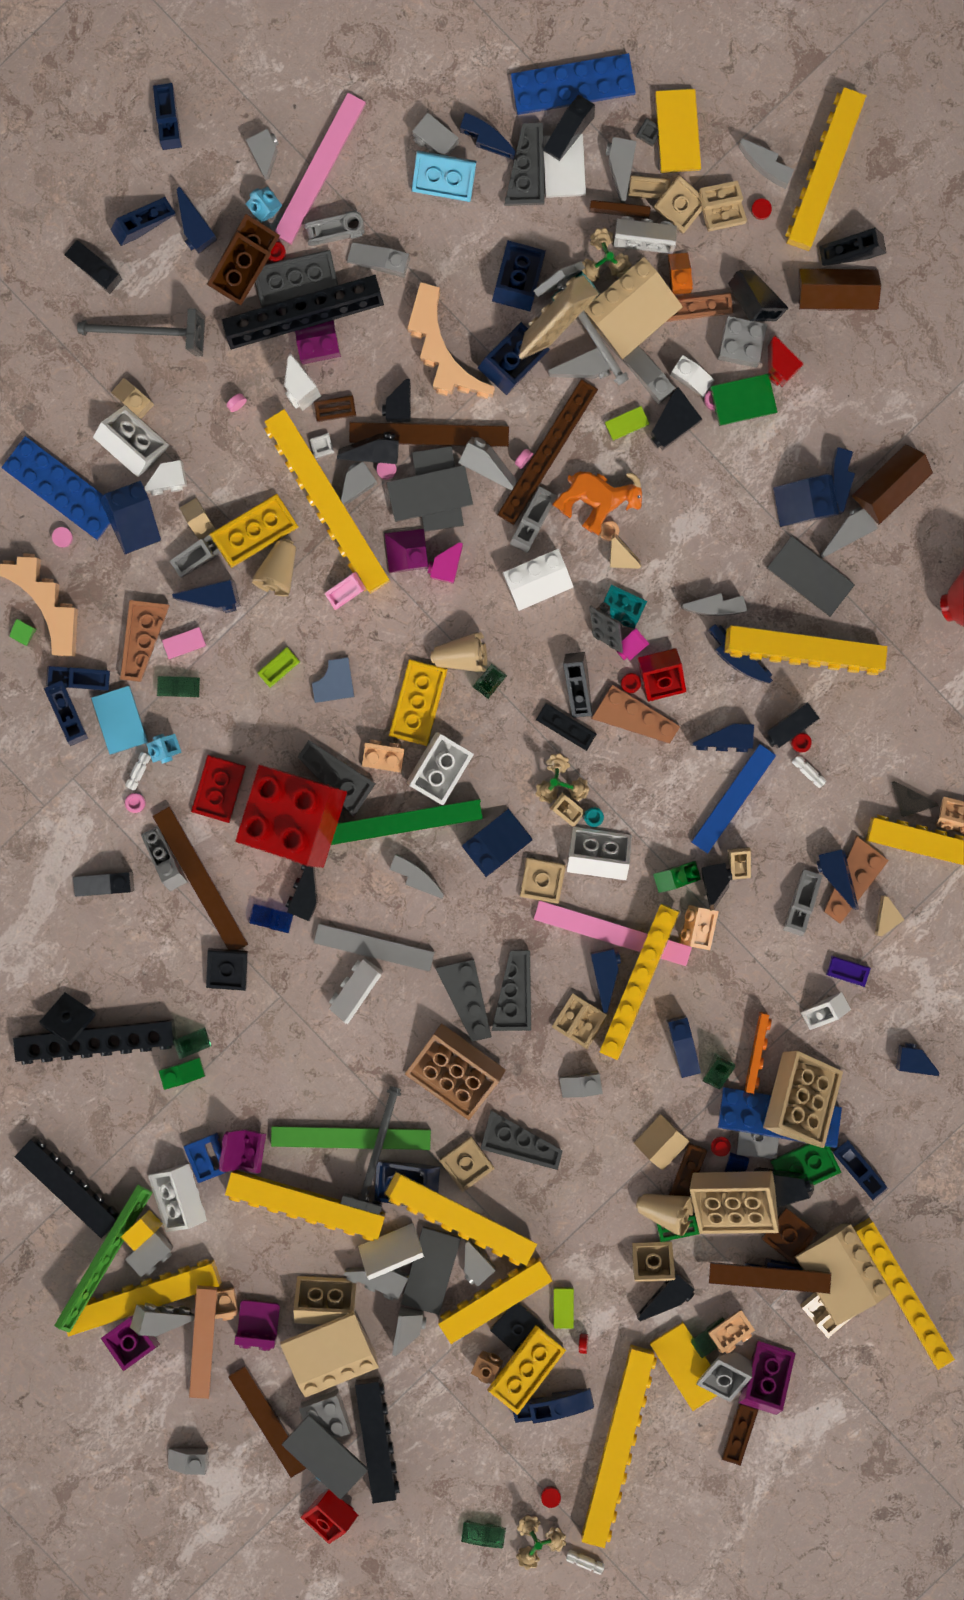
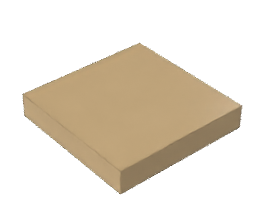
[653,175,702,234]
[520,857,566,904]
[439,1136,495,1192]

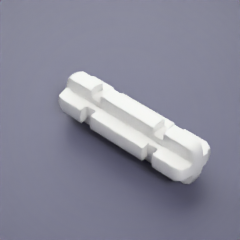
[125,752,151,790]
[792,755,826,788]
[566,1550,604,1575]

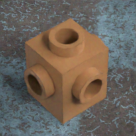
[471,1350,504,1384]

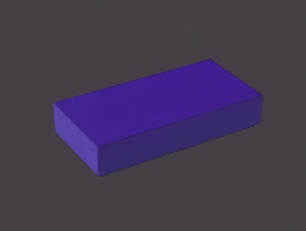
[826,956,871,987]

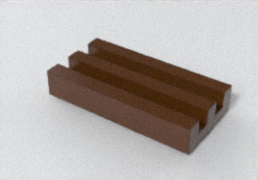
[314,395,357,422]

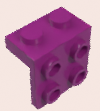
[219,1129,266,1174]
[234,1300,280,1351]

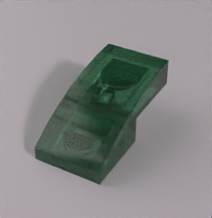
[157,676,200,698]
[690,1317,725,1359]
[461,1520,506,1548]

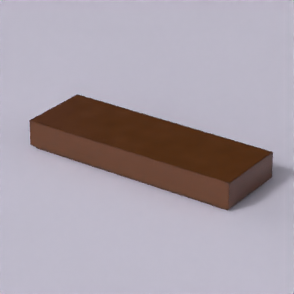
[589,200,651,219]
[668,1143,708,1197]
[721,1403,759,1466]

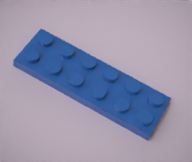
[511,53,636,115]
[1,436,110,540]
[717,1087,842,1148]

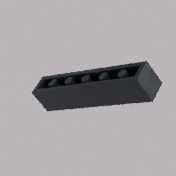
[14,1136,119,1239]
[355,1377,400,1504]

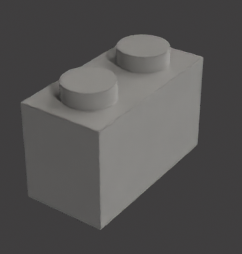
[412,113,459,156]
[125,1230,173,1277]

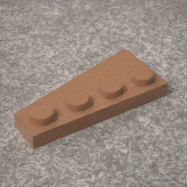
[120,600,170,682]
[591,685,680,744]
[823,836,889,924]

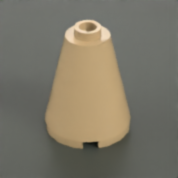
[252,538,296,597]
[431,632,487,672]
[636,1194,694,1236]

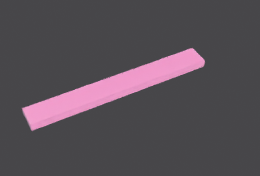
[275,93,366,245]
[534,900,692,966]

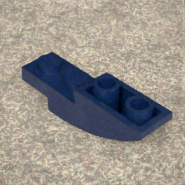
[708,624,773,684]
[513,1388,595,1424]

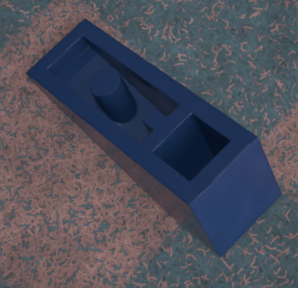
[177,187,217,254]
[110,197,176,246]
[44,681,89,746]
[817,849,859,910]
[590,948,621,1013]
[666,1015,701,1078]

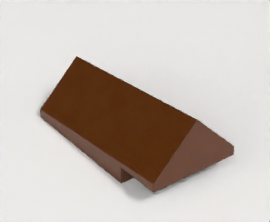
[206,214,280,306]
[799,269,881,311]
[852,444,933,525]

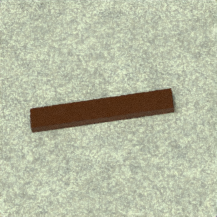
[709,1262,831,1294]
[228,1365,307,1478]

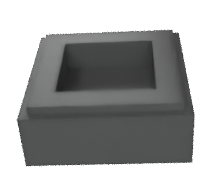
[636,118,658,147]

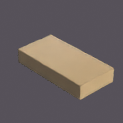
[628,175,670,200]

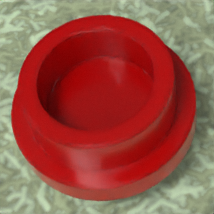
[711,1136,731,1157]

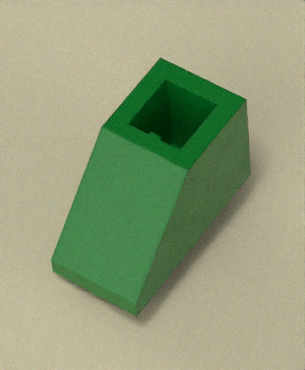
[653,861,701,893]

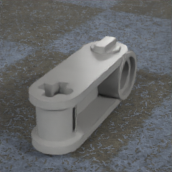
[304,210,365,246]

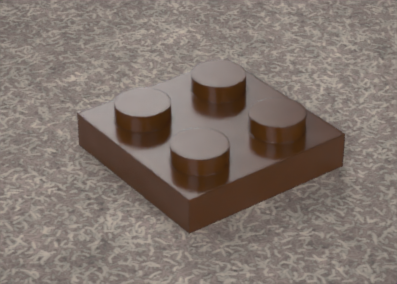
[761,1207,818,1264]

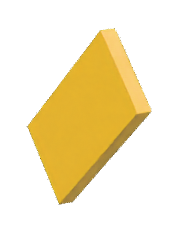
[655,89,701,173]
[209,494,298,568]
[389,659,448,746]
[650,1322,717,1411]
[487,1325,566,1415]

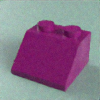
[295,320,341,365]
[101,1315,160,1371]

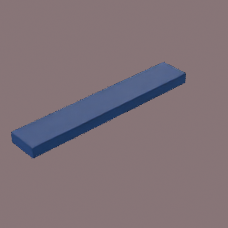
[691,744,776,854]

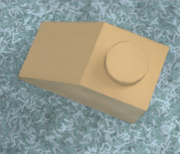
[111,378,154,419]

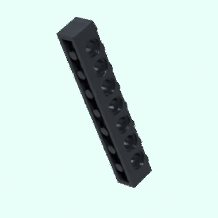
[222,275,384,350]
[13,1019,177,1065]

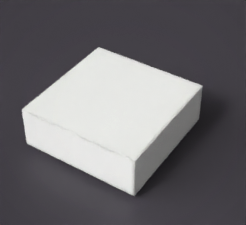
[310,433,334,459]

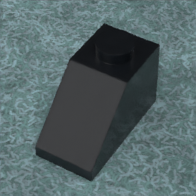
[382,379,411,422]
[702,863,733,911]

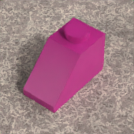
[427,543,463,584]
[616,629,650,661]

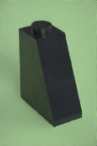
[728,270,789,321]
[651,387,702,451]
[765,702,820,748]
[753,1167,814,1208]

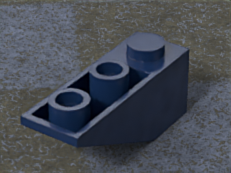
[691,724,754,752]

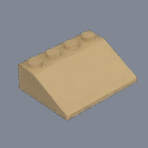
[584,257,683,360]
[519,275,599,359]
[763,1051,843,1148]
[690,1171,779,1234]
[795,1224,892,1326]
[280,1312,379,1398]

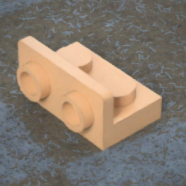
[362,739,405,773]
[936,797,964,835]
[680,905,719,950]
[194,1288,238,1321]
[708,1310,755,1354]

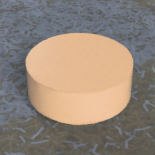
[600,521,619,541]

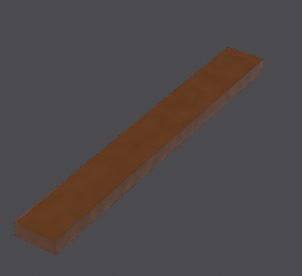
[497,379,598,526]
[349,422,509,447]
[152,806,249,950]

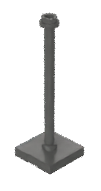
[77,308,206,357]
[341,1086,402,1214]

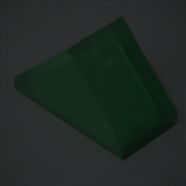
[473,663,507,700]
[173,1028,212,1059]
[702,1053,736,1090]

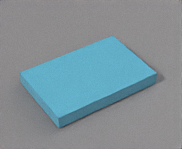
[411,151,477,202]
[91,686,148,755]

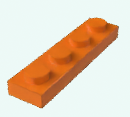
[744,1012,772,1094]

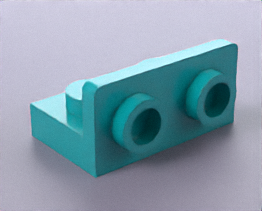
[603,585,647,629]

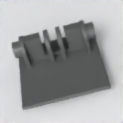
[590,603,623,653]

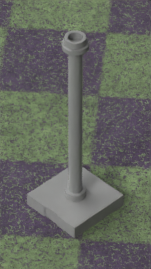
[533,261,629,385]

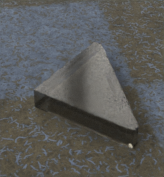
[891,781,938,817]

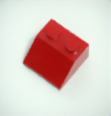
[768,336,804,387]
[638,648,686,702]
[300,1489,359,1544]

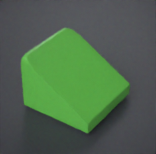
[9,619,36,646]

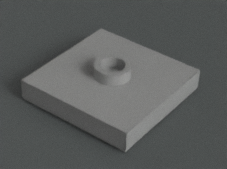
[736,1131,779,1159]

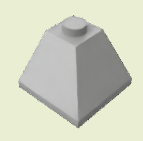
[392,1307,427,1356]
[696,1352,752,1402]

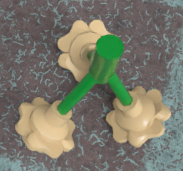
[582,227,632,282]
[535,753,589,804]
[516,1515,566,1570]

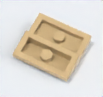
[699,180,747,232]
[552,993,609,1049]
[800,1293,853,1338]

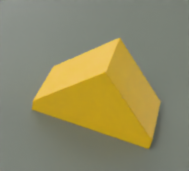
[121,1209,163,1251]

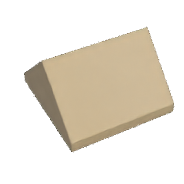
[634,1114,690,1170]
[632,1242,675,1282]

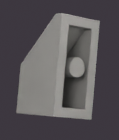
[246,129,279,180]
[341,462,378,506]
[560,1071,603,1098]
[464,1238,496,1286]
[168,1448,208,1475]

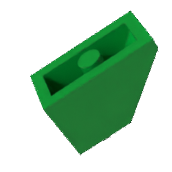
[159,1057,205,1090]

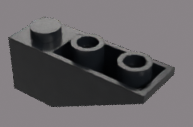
[285,864,318,921]

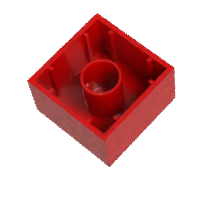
[235,765,348,868]

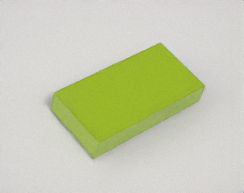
[605,406,649,441]
[257,647,300,688]
[554,1287,574,1329]

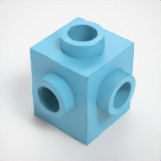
[246,187,283,223]
[146,734,182,764]

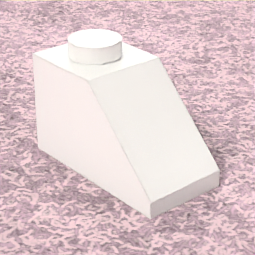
[670,355,715,397]
[801,992,851,1030]

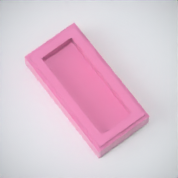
[325,572,366,610]
[162,627,207,660]

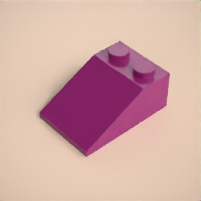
[739,1341,796,1415]

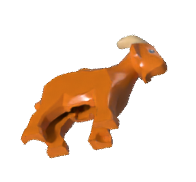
[552,471,642,536]

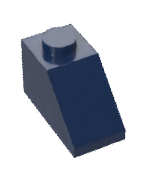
[896,1042,940,1076]

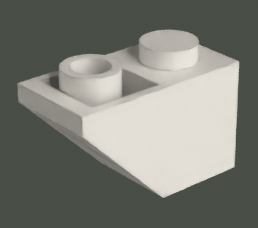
[145,460,187,496]

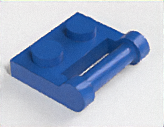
[184,1133,229,1183]

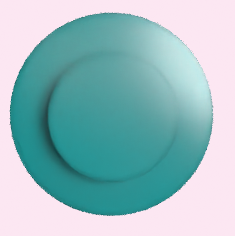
[584,807,604,827]

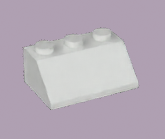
[613,216,677,254]
[285,355,321,411]
[93,405,169,477]
[503,549,573,611]
[406,732,474,805]
[567,827,632,880]
[329,958,384,1024]
[148,1164,207,1232]

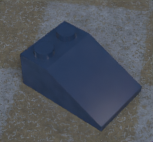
[492,240,546,312]
[478,322,550,395]
[773,474,839,527]
[100,480,161,555]
[172,580,241,613]
[462,808,533,877]
[374,1161,440,1206]

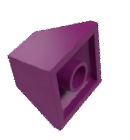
[385,529,429,573]

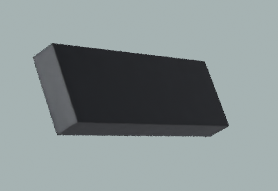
[536,703,597,751]

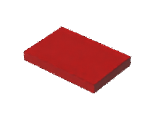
[191,755,246,823]

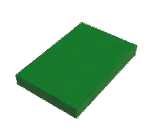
[710,373,778,426]
[770,1143,842,1185]

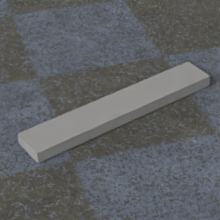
[314,924,435,972]

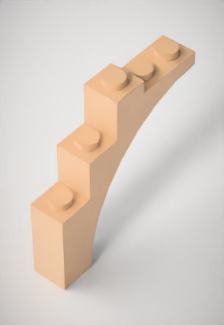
[407,282,495,399]
[0,553,78,657]

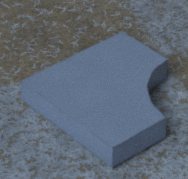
[312,658,355,703]

